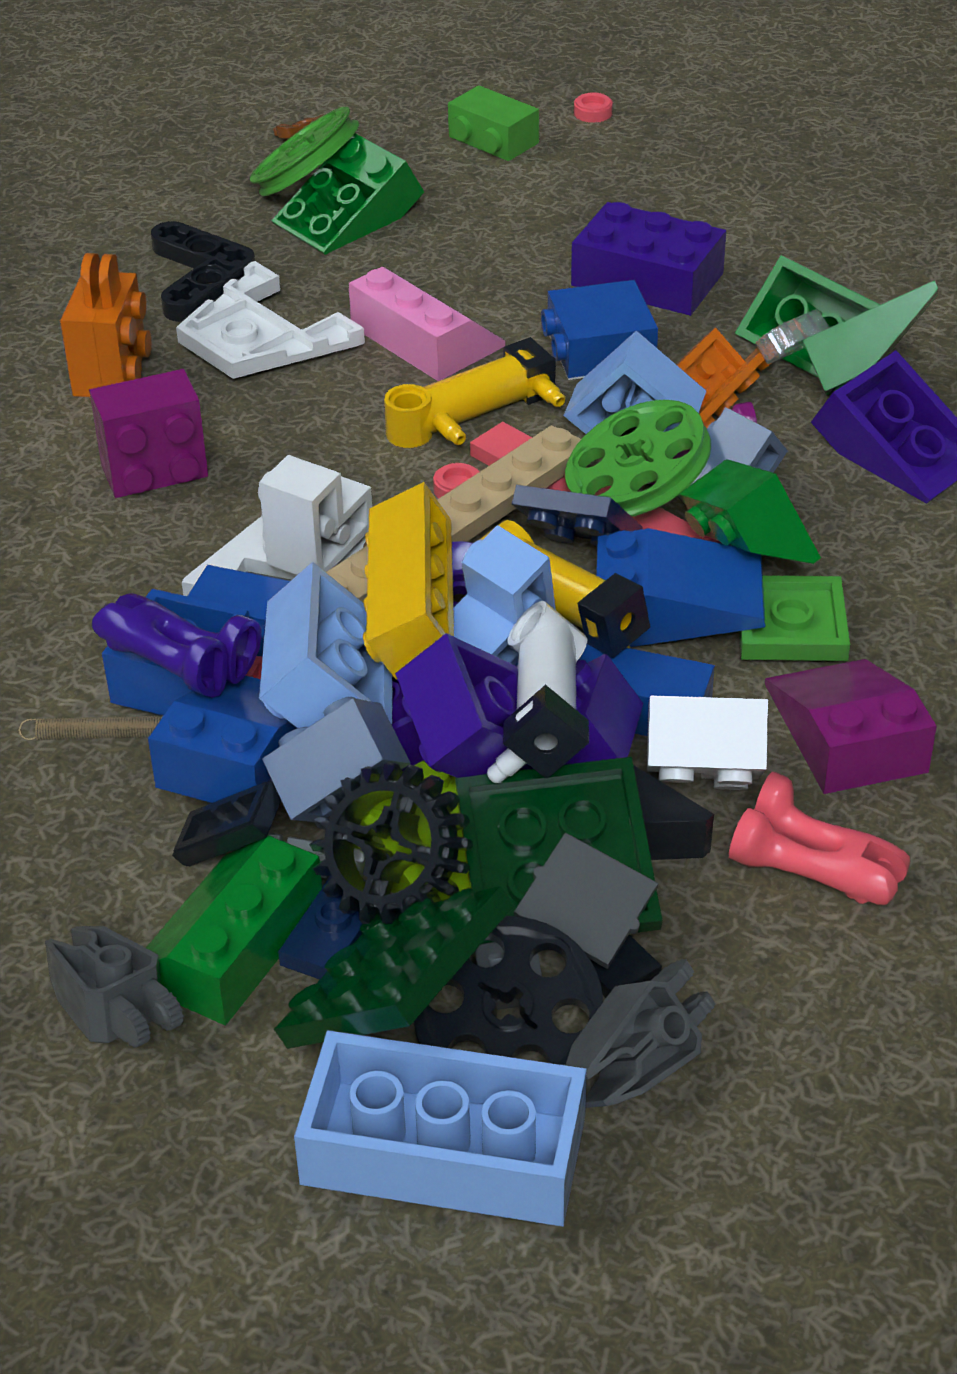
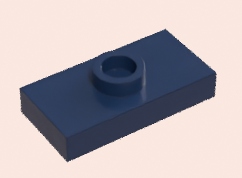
[278,876,366,980]

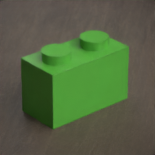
[448,85,539,161]

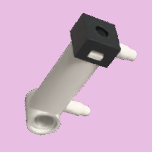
[487,601,589,783]

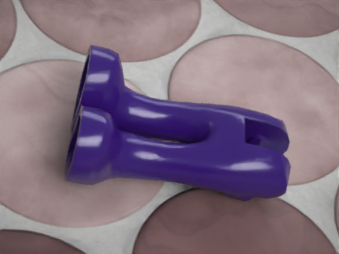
[92,593,262,698]

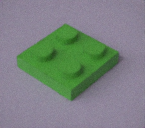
[739,575,850,661]

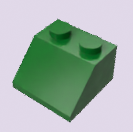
[680,459,821,564]

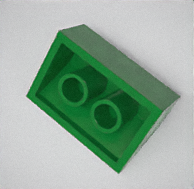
[735,255,889,378]
[146,835,322,1026]

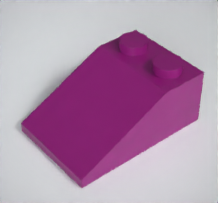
[765,659,937,794]

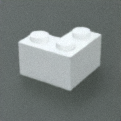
[258,455,372,575]
[647,696,768,790]

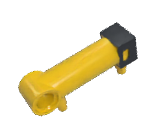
[384,337,565,448]
[479,520,651,658]

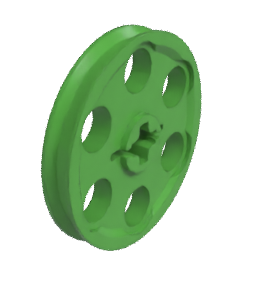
[250,107,359,196]
[565,400,711,517]

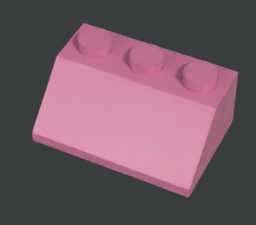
[349,267,505,381]

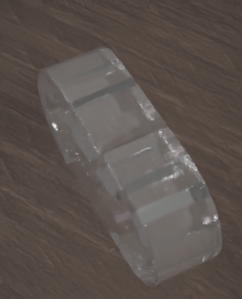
[755,309,830,364]

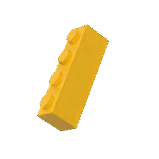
[363,482,454,679]

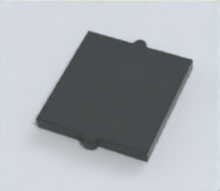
[514,833,658,969]

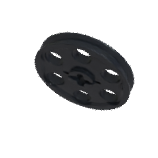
[414,916,603,1065]

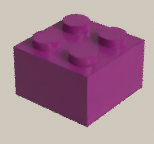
[89,369,208,498]

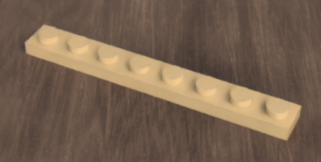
[326,425,581,603]

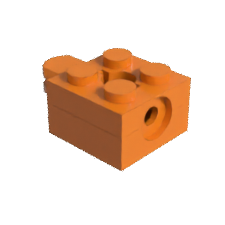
[60,253,152,397]

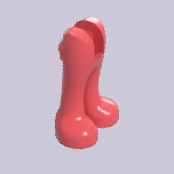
[729,771,910,905]

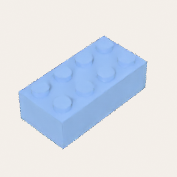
[294,1030,587,1227]

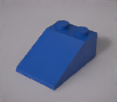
[596,528,766,647]
[148,676,298,803]

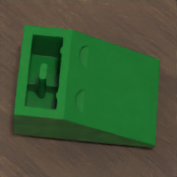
[271,133,424,255]

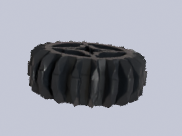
[309,762,474,924]

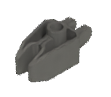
[45,926,184,1048]
[566,959,716,1108]

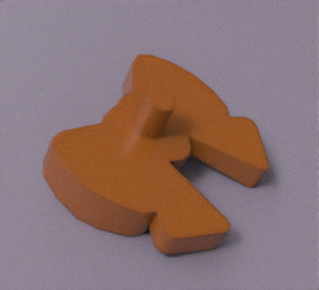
[273,114,325,138]

